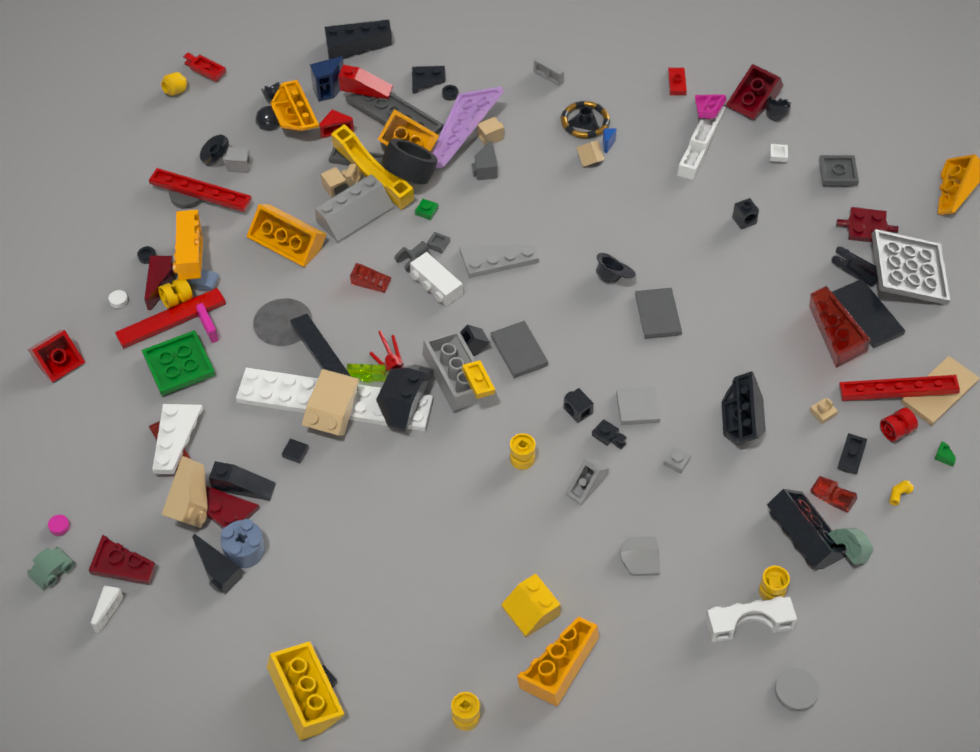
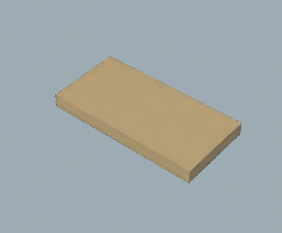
[901,356,980,426]

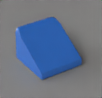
[603,128,617,153]

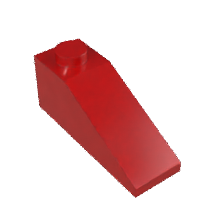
[338,65,393,99]

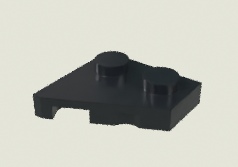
[412,66,445,94]

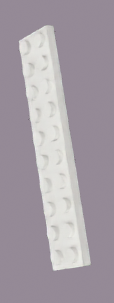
[236,368,433,432]

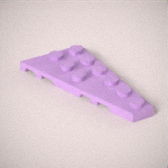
[432,86,504,168]

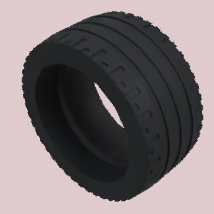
[381,138,438,184]

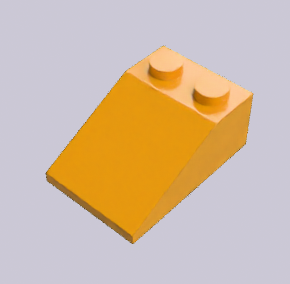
[377,109,439,152]

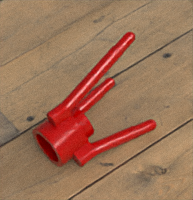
[369,331,404,372]

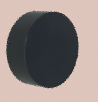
[442,85,459,101]
[137,246,156,264]

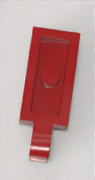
[183,52,226,82]

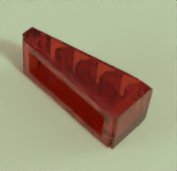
[350,263,391,293]

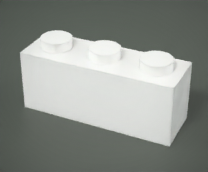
[410,252,463,307]

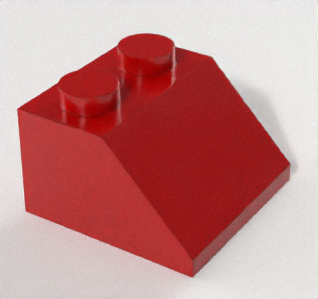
[27,330,85,382]

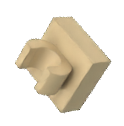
[341,164,362,187]
[809,398,838,424]

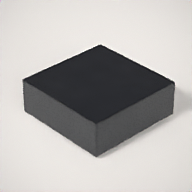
[282,438,309,464]

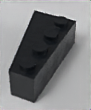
[325,20,392,60]

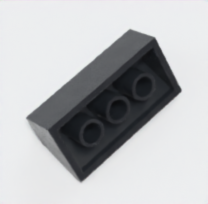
[767,489,847,569]

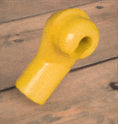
[889,480,914,506]

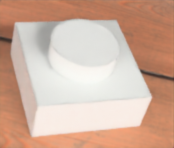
[770,144,788,162]

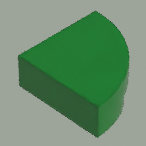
[934,441,956,467]

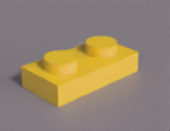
[462,360,495,399]

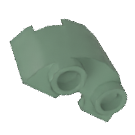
[828,528,873,565]
[27,546,76,591]

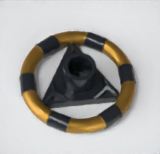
[561,101,610,138]

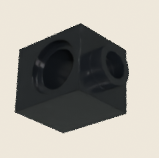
[732,198,759,230]
[563,388,594,423]

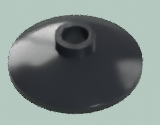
[200,135,229,164]

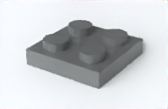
[819,155,859,186]

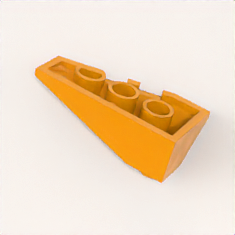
[938,154,980,215]

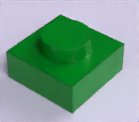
[415,198,439,220]

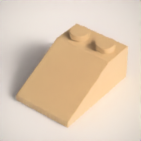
[302,369,359,436]
[161,456,208,528]

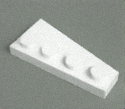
[152,404,203,474]

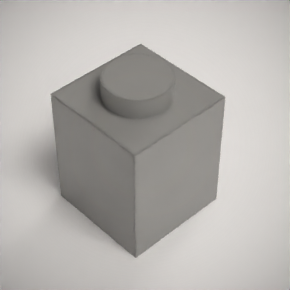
[223,147,251,173]

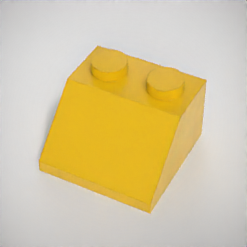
[501,573,561,638]

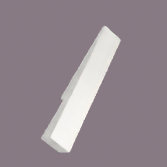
[677,106,726,180]

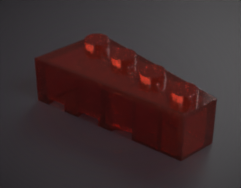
[809,286,870,368]

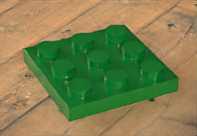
[141,330,216,396]

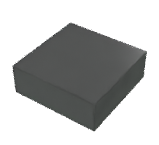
[426,231,450,254]

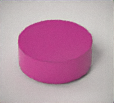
[48,514,70,536]

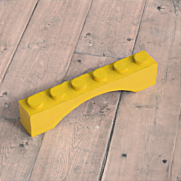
[331,124,414,210]

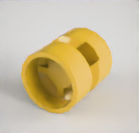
[158,279,193,309]
[509,433,536,470]
[759,565,790,601]
[451,692,480,731]

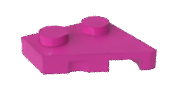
[695,94,726,119]

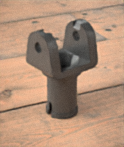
[394,241,430,272]

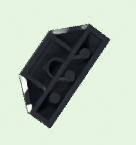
[376,364,434,432]
[721,371,766,444]

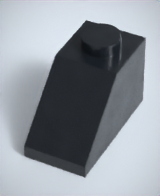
[460,324,490,356]

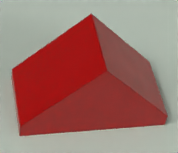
[319,109,354,138]

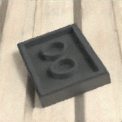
[635,287,682,339]
[490,320,548,378]

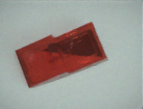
[810,476,858,513]

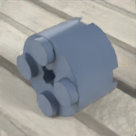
[220,519,265,568]

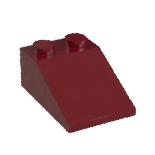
[725,64,784,120]

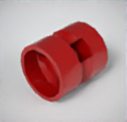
[880,407,918,442]

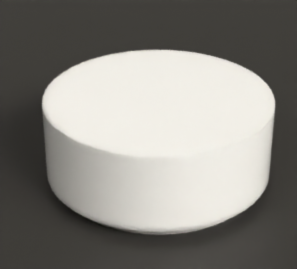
[108,290,128,309]

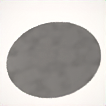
[253,298,313,346]

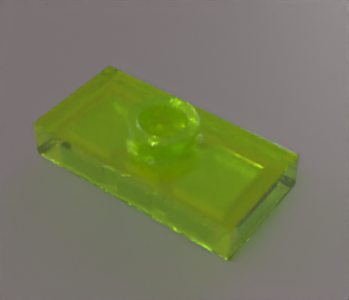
[347,363,387,382]

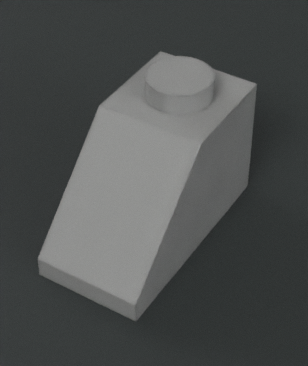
[565,458,609,504]

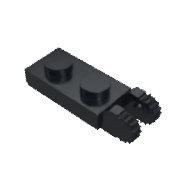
[832,246,878,287]

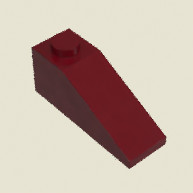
[144,255,177,310]

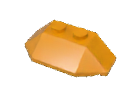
[271,79,319,132]

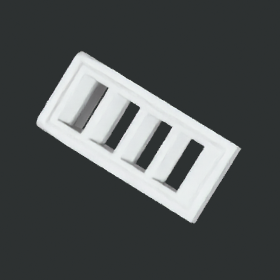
[91,586,123,633]

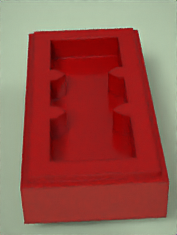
[668,68,687,95]

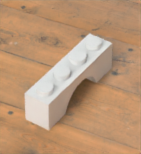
[705,596,797,642]

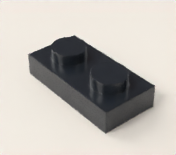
[837,433,867,474]

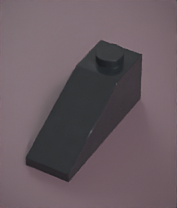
[209,461,276,501]
[192,534,243,595]

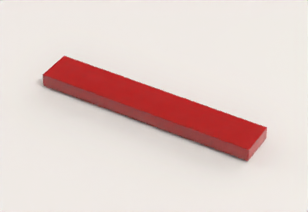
[149,168,252,212]
[115,288,226,349]
[839,375,960,401]

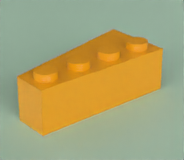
[517,616,599,707]

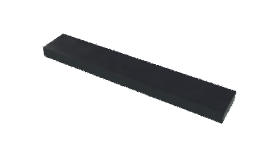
[290,314,358,391]

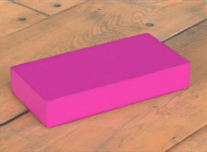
[196,303,218,343]

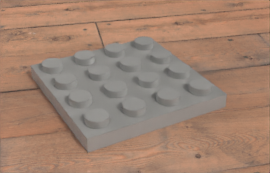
[872,229,951,305]

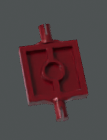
[836,207,899,243]

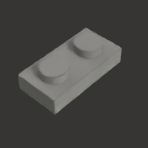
[533,57,564,87]

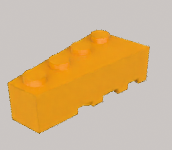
[173,209,203,280]

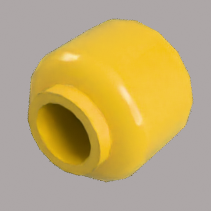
[161,72,187,96]

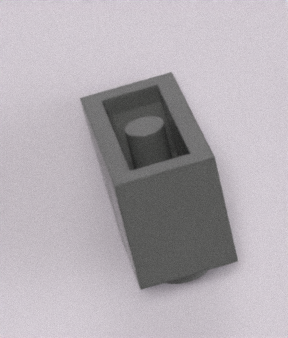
[472,141,498,180]

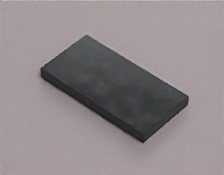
[831,279,906,348]

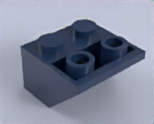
[310,56,344,102]

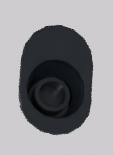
[596,253,636,283]

